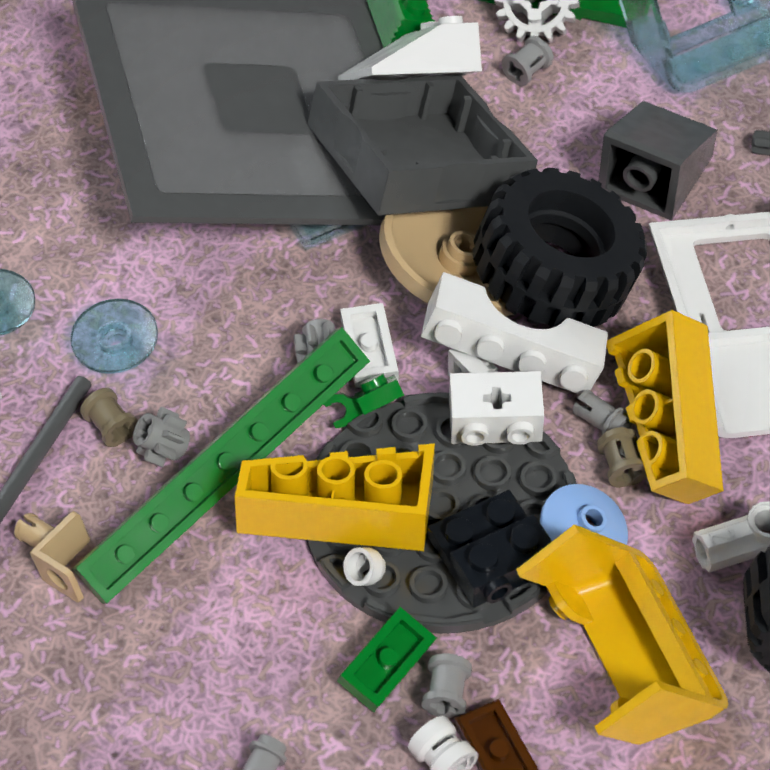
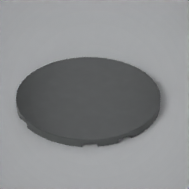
[307,392,577,634]

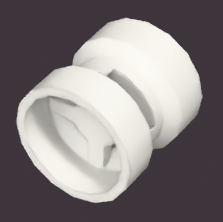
[408,715,478,770]

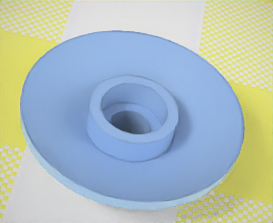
[540,484,628,545]

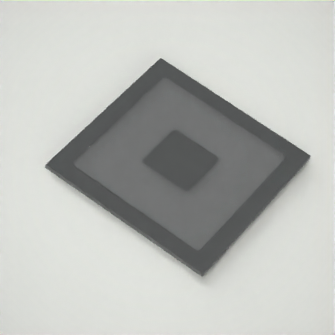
[72,0,385,225]

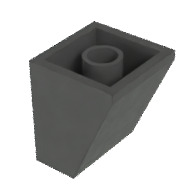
[598,101,717,221]

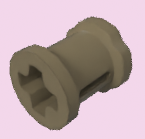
[80,388,138,447]
[596,427,647,488]

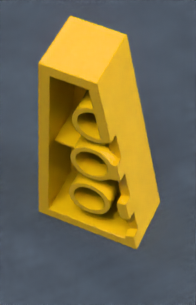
[606,310,724,504]
[235,443,435,551]

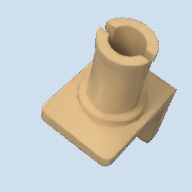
[14,511,90,603]

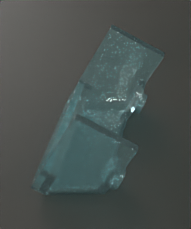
[619,0,770,93]

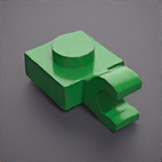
[324,373,404,428]

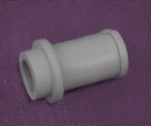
[573,390,632,435]
[243,735,287,770]

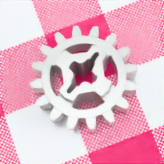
[494,0,580,43]

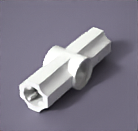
[692,501,770,573]

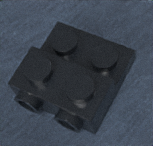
[427,489,552,608]

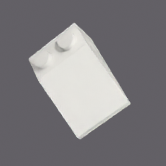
[338,16,482,80]

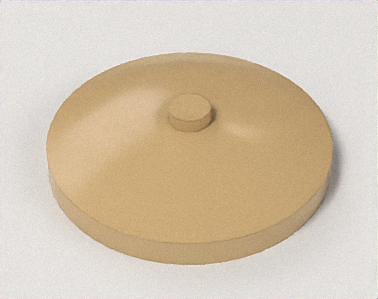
[379,206,513,317]

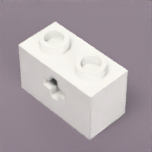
[449,371,544,446]

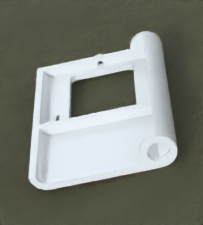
[649,212,770,438]

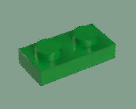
[337,607,437,713]

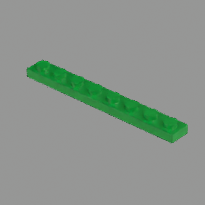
[72,327,370,604]

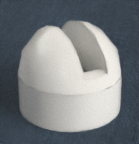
[343,547,386,586]

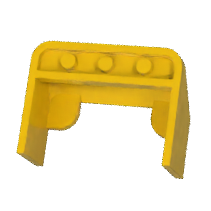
[516,524,728,745]

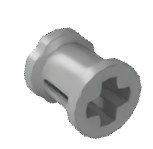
[501,36,554,87]
[422,653,472,718]

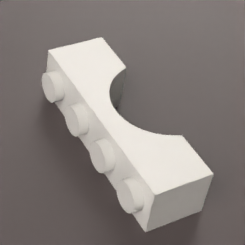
[421,272,608,395]

